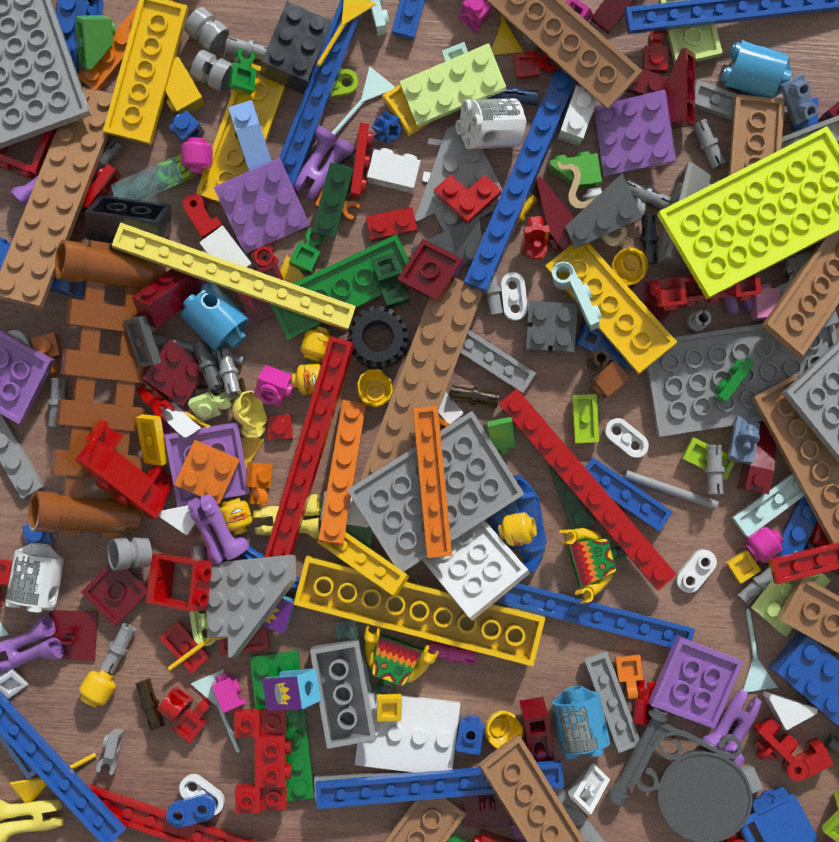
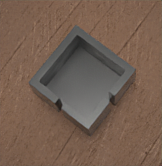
[523,300,578,355]

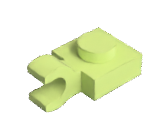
[188,391,234,421]

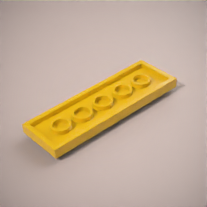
[103,0,189,146]
[196,63,286,204]
[545,243,677,375]

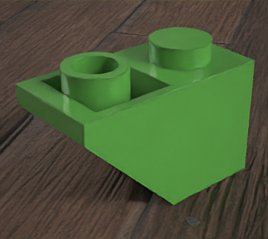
[547,152,602,191]

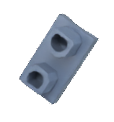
[779,74,819,125]
[727,416,760,465]

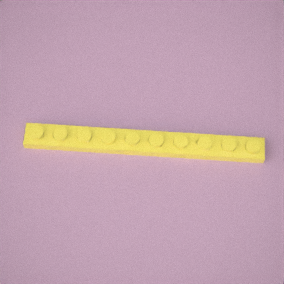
[112,223,356,331]

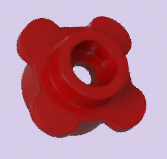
[251,244,279,270]

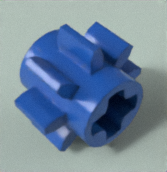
[371,112,402,144]

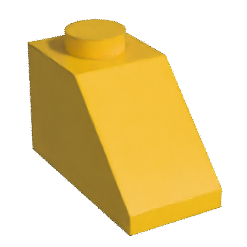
[165,56,206,114]

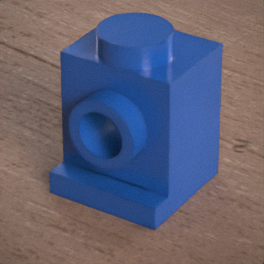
[169,110,205,143]
[455,714,485,755]

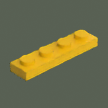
[317,532,410,597]

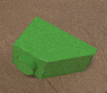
[75,15,115,70]
[484,417,515,455]

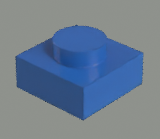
[22,524,55,545]

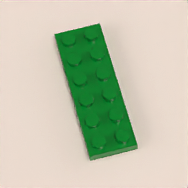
[270,234,409,340]
[250,650,315,801]

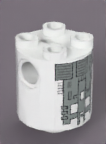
[456,98,526,149]
[5,543,65,612]

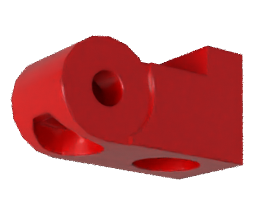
[183,193,225,239]
[157,686,194,722]
[782,737,834,781]

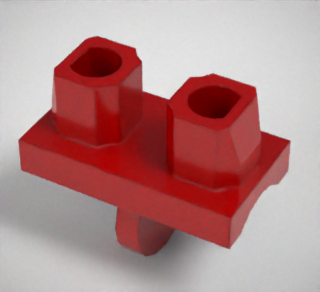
[522,216,550,260]
[751,716,799,763]

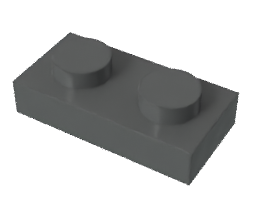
[123,315,161,367]

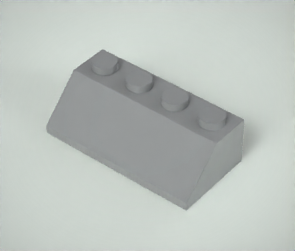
[656,162,712,272]
[310,640,376,749]

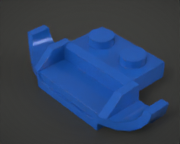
[490,475,547,572]

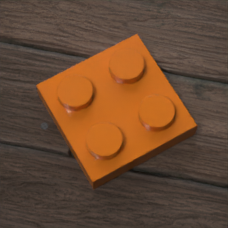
[174,439,240,504]

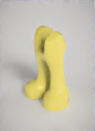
[253,494,322,540]
[0,799,64,842]

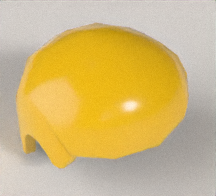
[612,247,649,286]
[357,369,393,408]
[484,710,524,749]

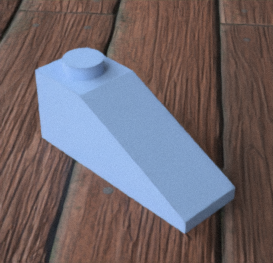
[228,100,272,171]

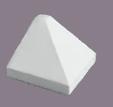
[0,669,28,699]

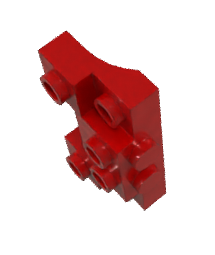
[649,275,761,311]
[75,420,173,519]
[234,708,292,814]

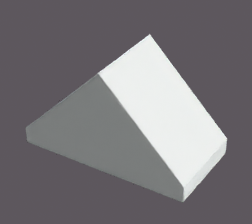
[158,505,197,535]
[762,690,818,730]
[566,763,610,816]

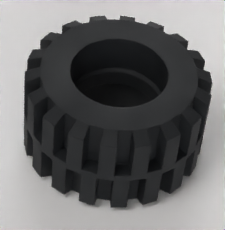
[347,306,408,369]

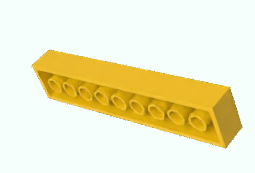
[293,555,545,666]

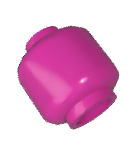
[180,137,213,174]
[745,527,783,563]

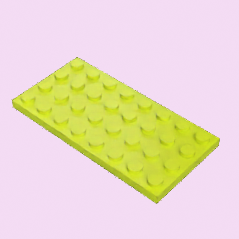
[657,127,839,299]

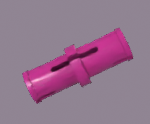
[428,640,477,665]

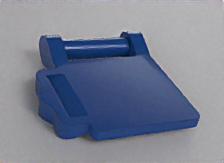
[739,786,818,842]

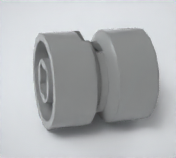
[184,7,230,54]
[190,50,232,93]
[107,536,152,571]

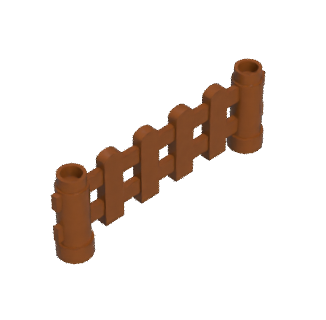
[28,239,166,539]

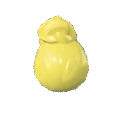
[232,391,267,440]

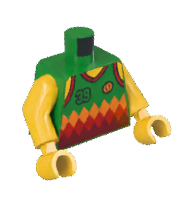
[559,528,627,604]
[364,626,439,694]

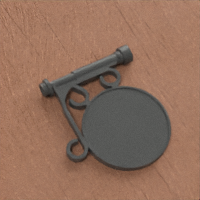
[606,707,752,842]

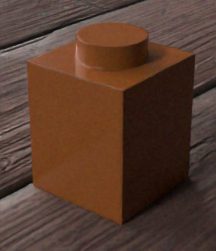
[589,360,630,399]

